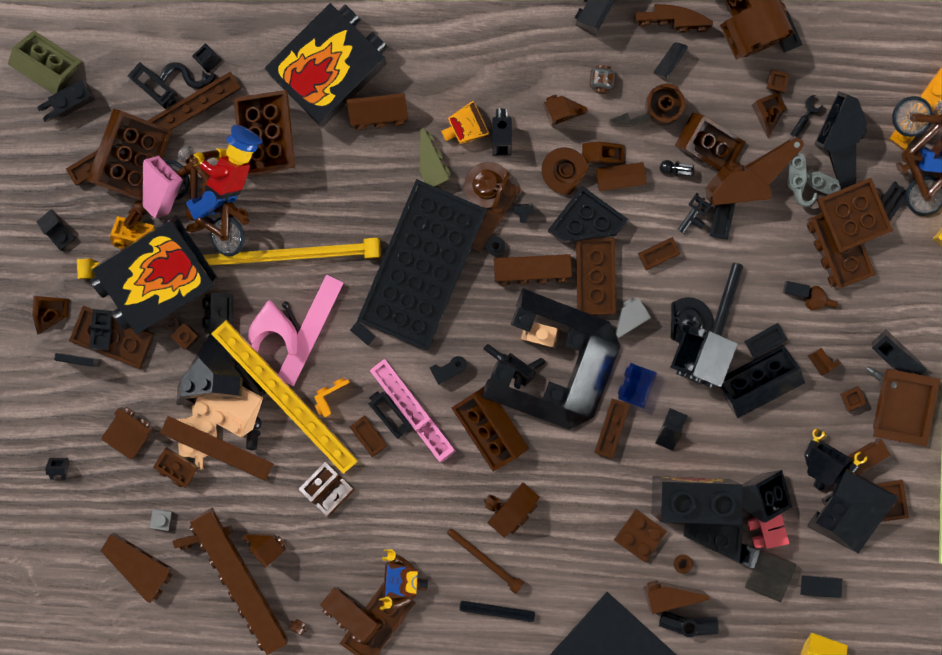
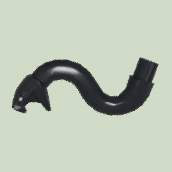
[158,62,216,89]

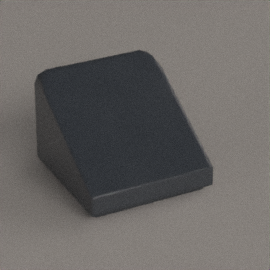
[192,43,221,72]

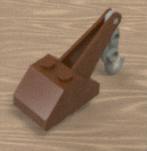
[706,137,818,207]

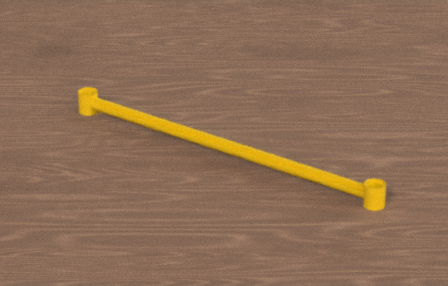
[77,238,382,279]

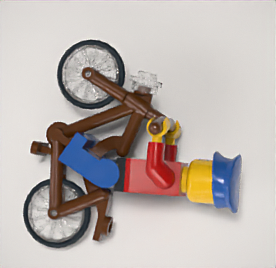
[892,96,942,216]
[165,125,263,256]

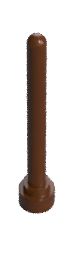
[447,529,525,594]

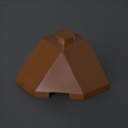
[543,95,588,126]
[242,532,286,568]

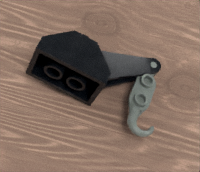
[787,91,867,195]

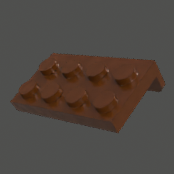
[807,214,876,290]

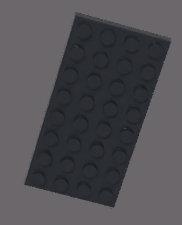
[357,179,487,351]

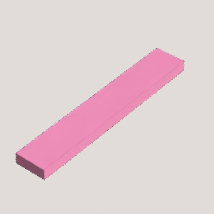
[278,275,344,386]

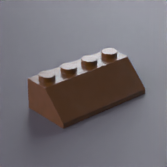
[451,386,529,472]

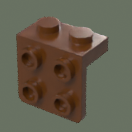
[102,407,154,459]

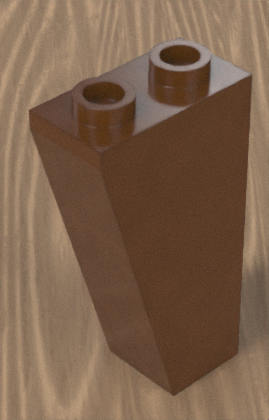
[101,533,173,603]

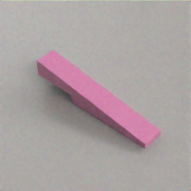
[370,359,456,463]

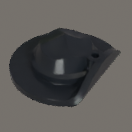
[670,297,712,343]

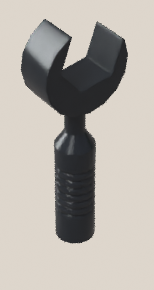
[790,95,823,137]

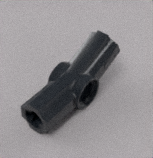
[658,611,719,637]

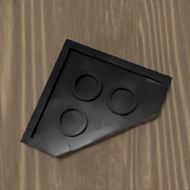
[548,186,628,243]

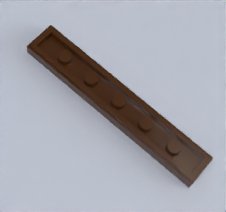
[160,416,274,481]

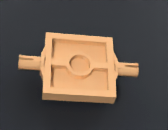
[177,404,217,470]

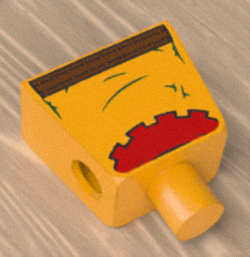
[441,101,489,144]

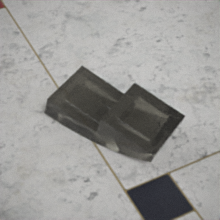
[608,112,651,127]

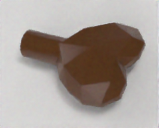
[805,286,838,310]

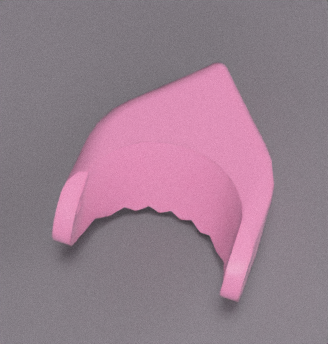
[248,300,297,355]

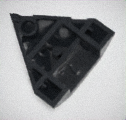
[176,332,243,405]

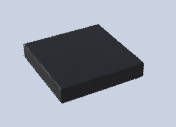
[54,353,102,367]

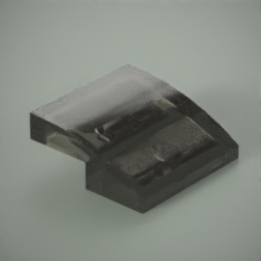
[745,550,796,602]

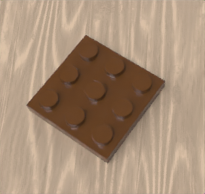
[817,178,893,253]

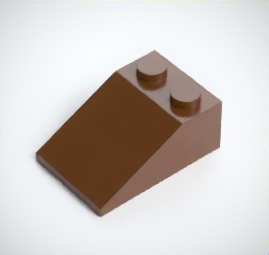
[675,112,746,171]
[643,580,710,614]

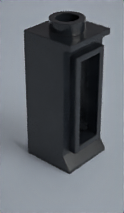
[128,62,177,109]
[368,391,412,439]

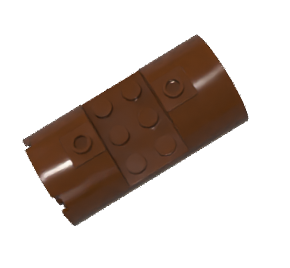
[720,0,794,60]

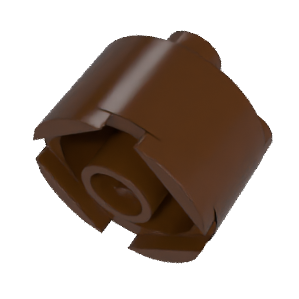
[645,83,686,125]

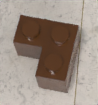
[487,482,540,538]

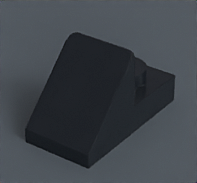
[36,209,76,251]
[655,408,688,451]

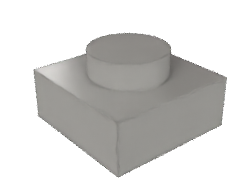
[150,508,173,531]

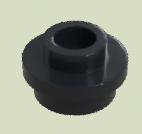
[486,236,505,256]

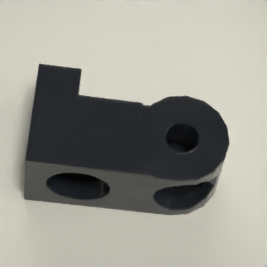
[430,356,467,385]

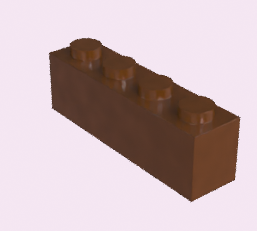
[493,254,572,285]

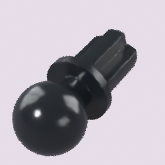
[659,160,694,176]
[246,416,262,450]

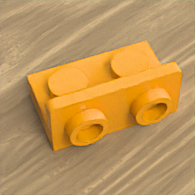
[110,216,154,249]

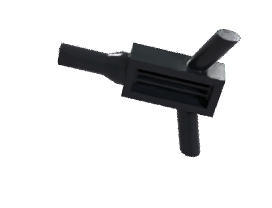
[483,344,545,389]

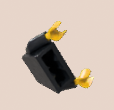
[804,429,867,490]

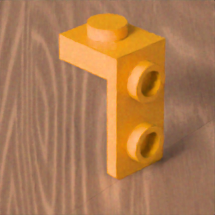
[314,377,351,417]

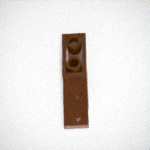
[634,4,713,33]

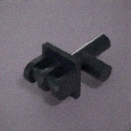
[678,193,712,234]

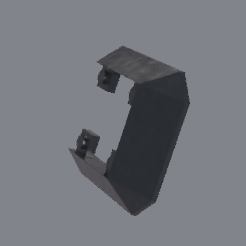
[481,288,620,429]

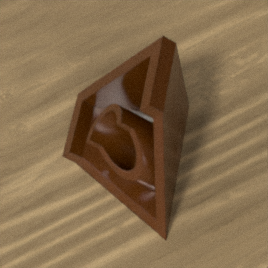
[752,92,787,139]
[32,296,69,335]

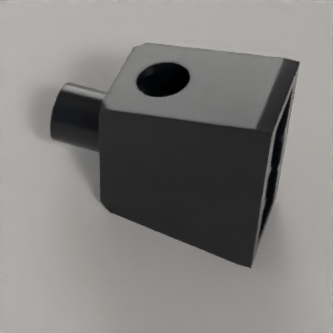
[492,108,512,156]

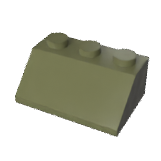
[8,30,82,94]

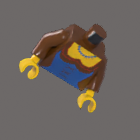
[379,549,428,610]

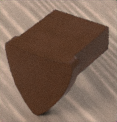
[808,348,841,375]

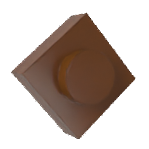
[766,69,790,93]
[840,386,866,411]

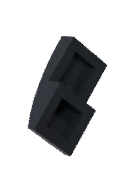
[89,309,113,352]
[800,575,843,598]

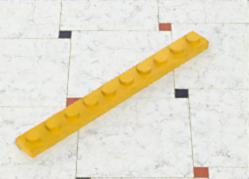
[211,320,358,474]

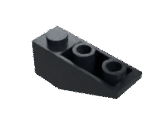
[872,329,927,375]

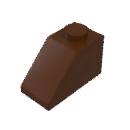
[582,141,625,164]

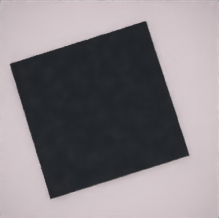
[550,592,676,655]

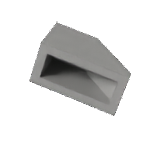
[615,297,651,338]

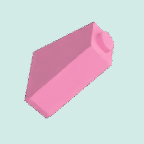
[143,156,183,219]

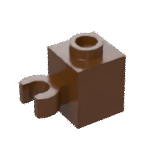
[164,316,201,350]

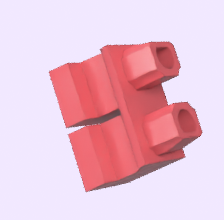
[746,514,790,549]

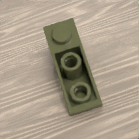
[420,128,451,187]

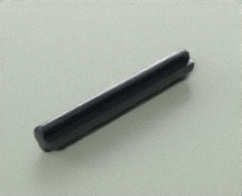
[711,263,743,336]
[459,601,535,622]

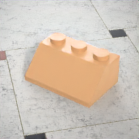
[193,386,263,437]

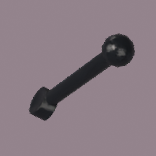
[282,301,300,334]

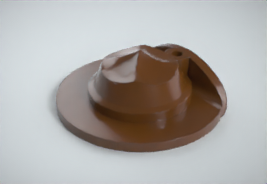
[542,147,589,195]
[464,162,510,208]

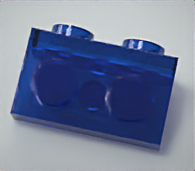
[618,363,657,408]

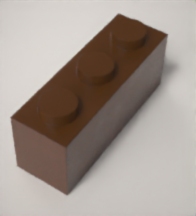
[320,587,382,643]

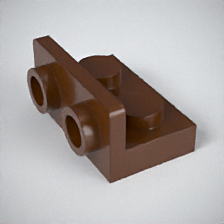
[153,447,199,488]

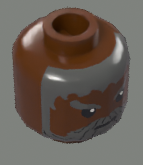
[589,65,615,94]

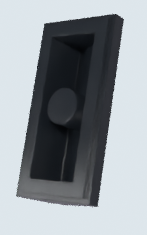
[654,42,688,80]

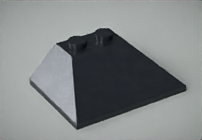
[807,469,898,553]

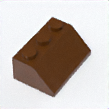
[347,93,408,130]

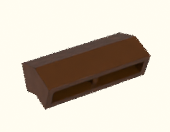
[596,162,647,191]

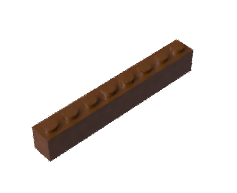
[190,507,288,655]

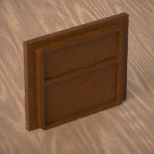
[873,368,941,447]

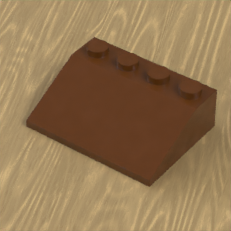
[233,90,295,176]
[87,108,172,201]

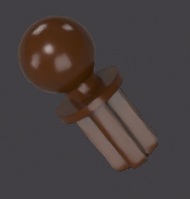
[123,200,148,229]

